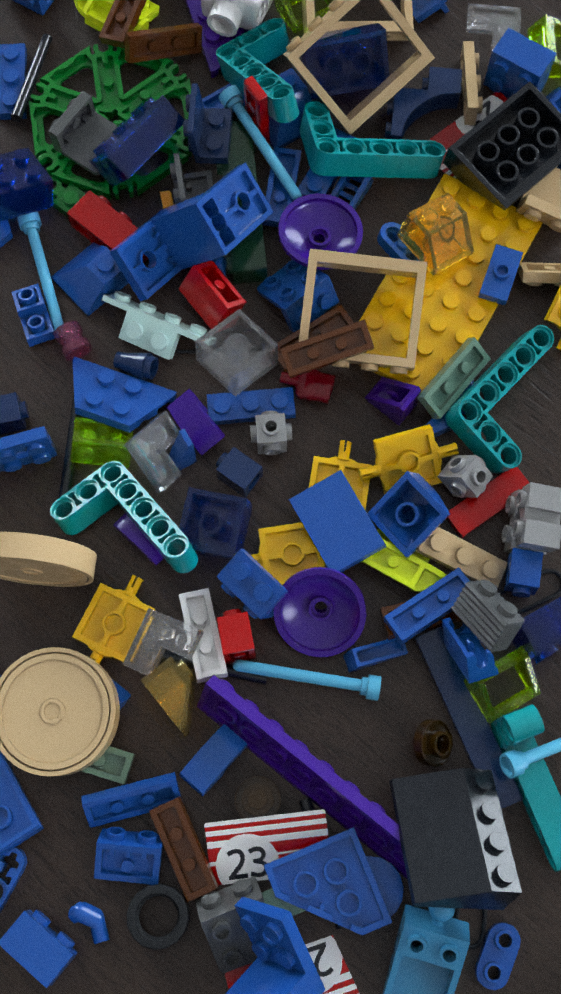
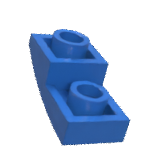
[11,283,57,347]
[179,724,247,797]

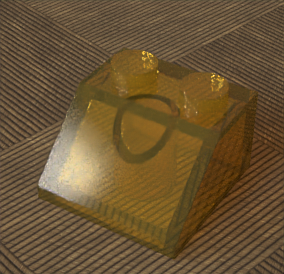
[397,193,474,276]
[141,657,195,737]

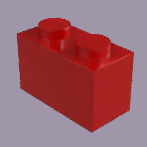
[178,260,247,331]
[217,609,256,664]

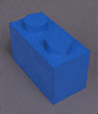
[0,909,78,988]

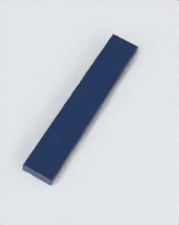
[415,626,523,809]

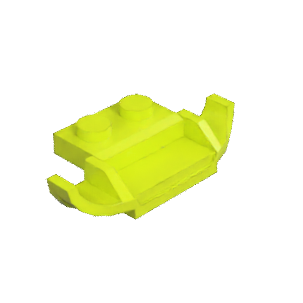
[74,0,160,32]
[361,528,446,592]

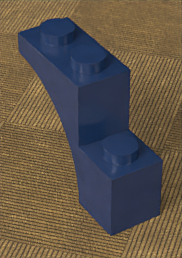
[384,67,462,139]

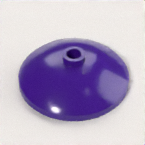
[278,193,363,270]
[274,567,366,657]

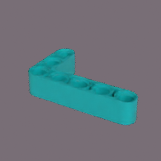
[216,18,299,123]
[299,101,446,179]
[445,325,554,474]
[50,461,198,573]
[491,704,561,872]

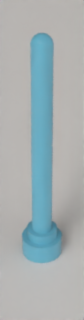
[218,85,302,200]
[17,210,66,337]
[233,659,382,701]
[499,738,561,779]

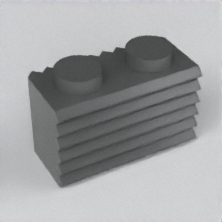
[451,579,525,652]

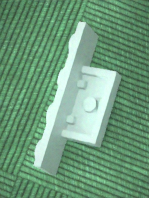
[102,291,215,360]

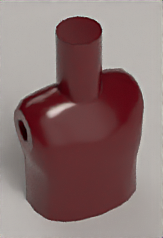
[280,369,336,405]

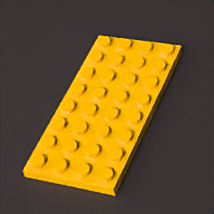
[359,173,543,392]

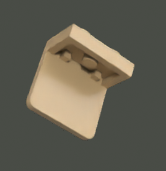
[516,168,561,233]

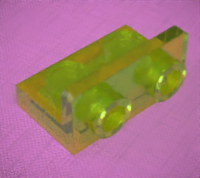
[70,417,133,468]

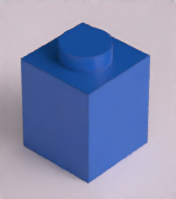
[504,548,543,598]

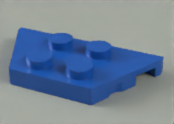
[72,356,177,433]

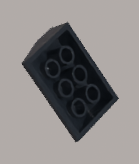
[443,82,561,210]
[389,768,522,910]

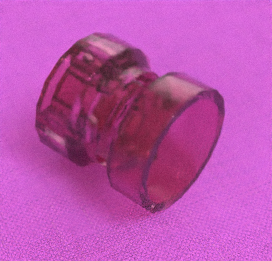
[53,321,92,361]

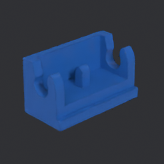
[442,617,499,684]

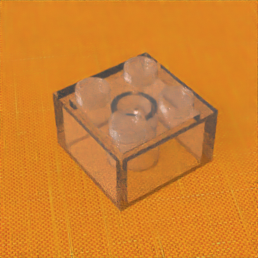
[196,309,279,397]

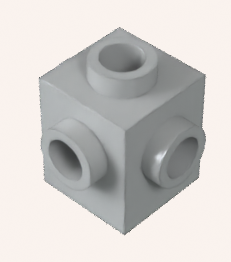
[250,411,292,455]
[437,455,493,498]

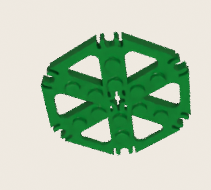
[29,44,192,200]

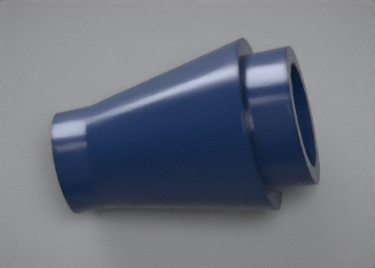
[113,351,159,381]

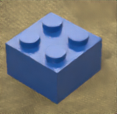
[483,28,556,98]

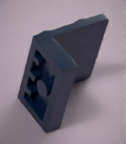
[183,83,233,164]

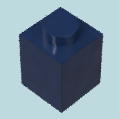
[0,392,29,435]
[216,447,263,498]

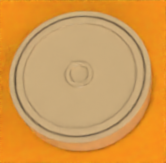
[0,532,97,587]
[0,647,120,776]

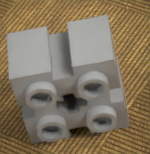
[502,482,561,556]

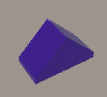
[365,377,421,426]

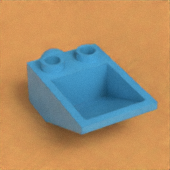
[383,904,470,994]

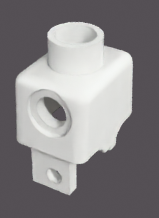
[201,0,273,37]

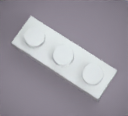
[179,588,228,683]

